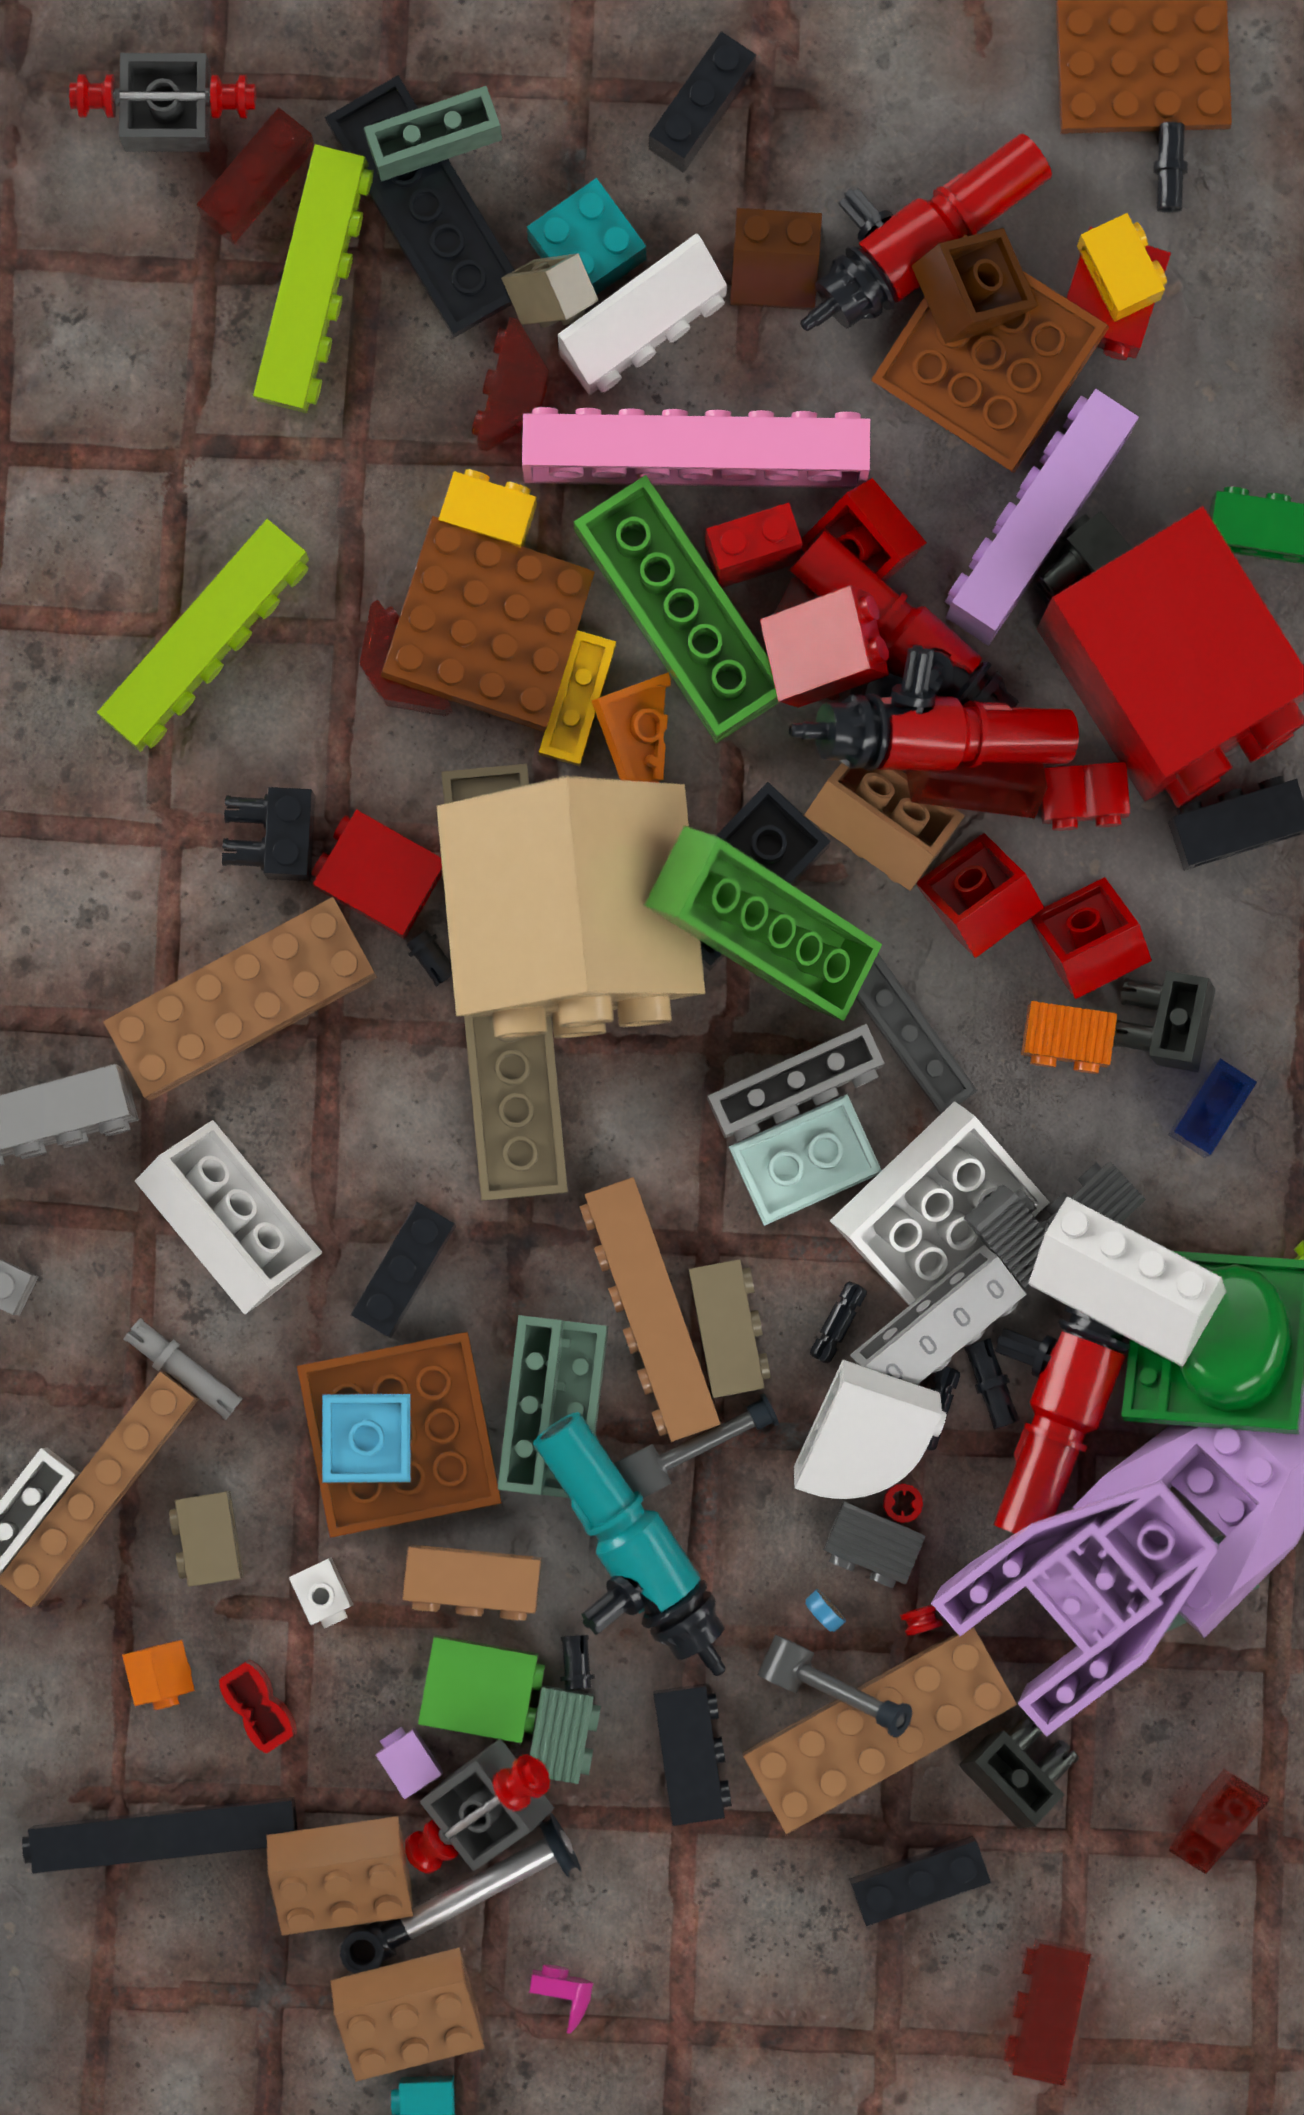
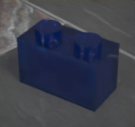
[1168,1058,1257,1158]

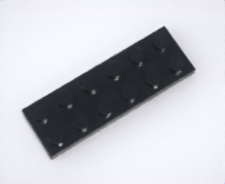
[325,75,514,338]

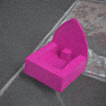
[529,1964,593,2033]

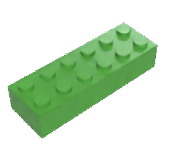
[574,475,779,744]
[645,826,882,1021]

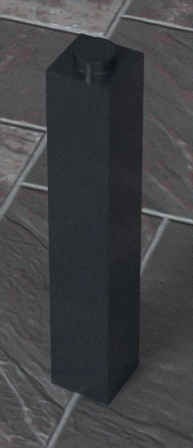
[22,1797,298,1874]

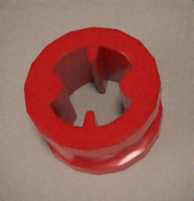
[883,1483,923,1523]
[900,1604,943,1636]

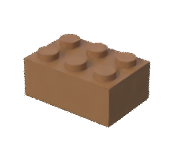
[804,763,965,891]
[403,1544,542,1621]
[267,1816,413,1935]
[331,1947,485,2081]

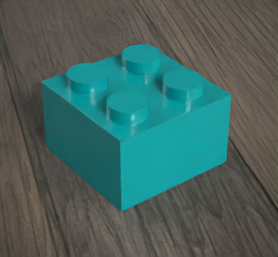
[527,178,646,295]

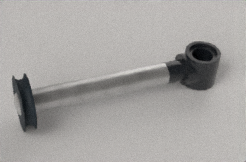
[340,1813,581,1974]

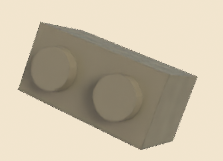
[501,253,599,328]
[169,1491,244,1587]

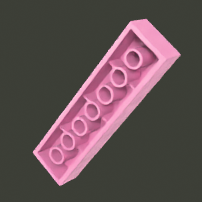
[522,407,870,488]

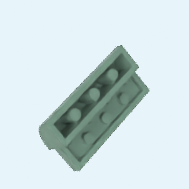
[497,1315,609,1498]

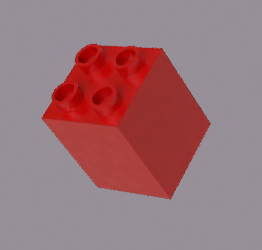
[1036,506,1304,808]

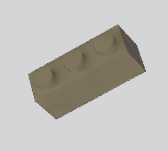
[688,1259,771,1398]

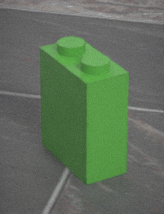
[418,1635,545,1743]

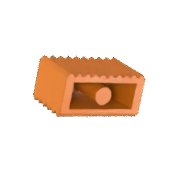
[1021,1001,1117,1074]

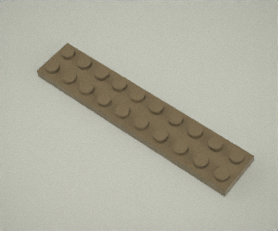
[441,764,568,1201]

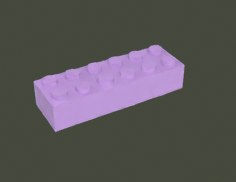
[945,388,1139,646]

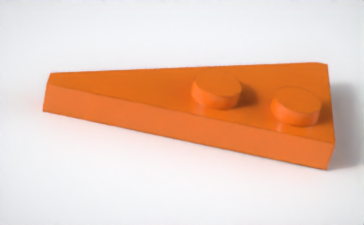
[591,672,671,783]

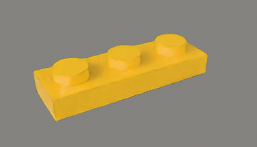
[539,630,616,767]

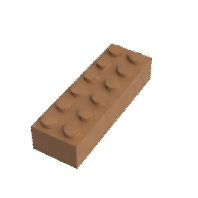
[103,897,377,1101]
[742,1627,1017,1834]

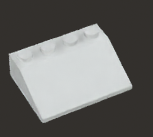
[830,1101,1050,1306]

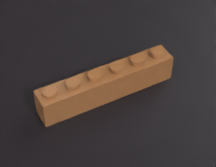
[579,1177,721,1442]
[0,1371,199,1608]

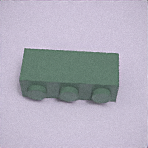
[364,86,502,182]

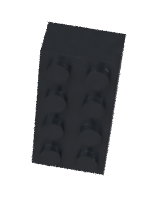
[700,782,831,971]

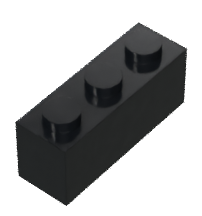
[649,31,756,173]
[1168,775,1304,871]
[351,1202,457,1338]
[653,1684,732,1826]
[849,1836,991,1927]

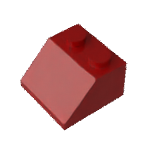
[802,478,927,582]
[916,833,1045,958]
[1030,877,1152,999]

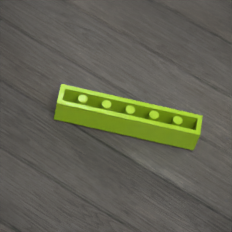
[253,144,373,413]
[97,519,309,752]

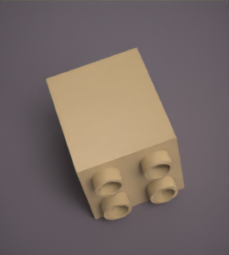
[437,777,705,1038]

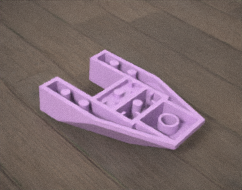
[1073,1391,1304,1638]
[931,1480,1220,1737]

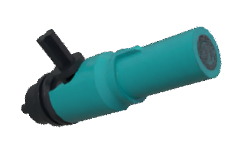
[533,1412,726,1676]

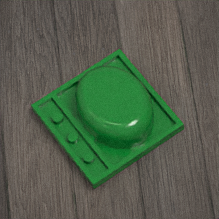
[1121,1251,1304,1435]

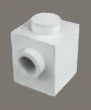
[289,1557,353,1628]

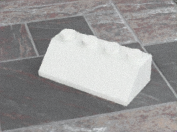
[558,233,727,395]
[135,1120,323,1315]
[1029,1197,1226,1367]

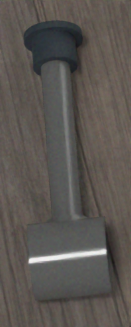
[614,1393,779,1498]
[757,1635,912,1738]

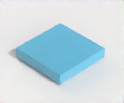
[322,1394,411,1483]

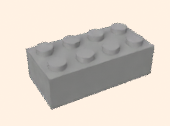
[0,1064,139,1166]

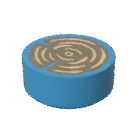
[805,1589,846,1632]

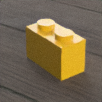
[1077,213,1167,322]
[438,469,537,548]

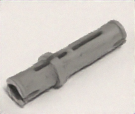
[123,1318,243,1420]

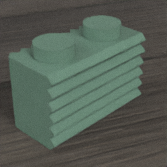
[530,1685,601,1784]

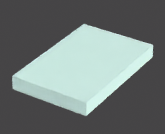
[729,1094,882,1226]

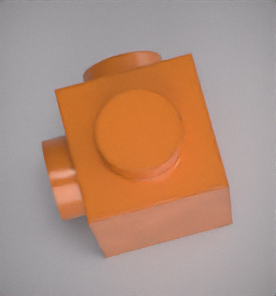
[122,1640,195,1710]

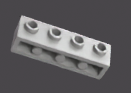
[707,1024,885,1142]

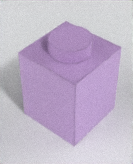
[376,1726,443,1799]

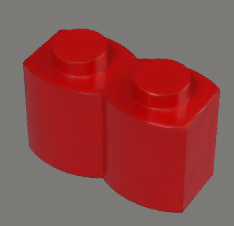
[1038,762,1131,831]
[219,1659,297,1754]

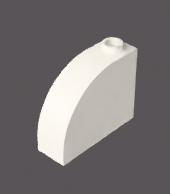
[794,1360,946,1499]

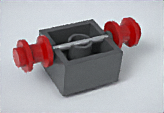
[69,53,256,152]
[405,1738,555,1874]

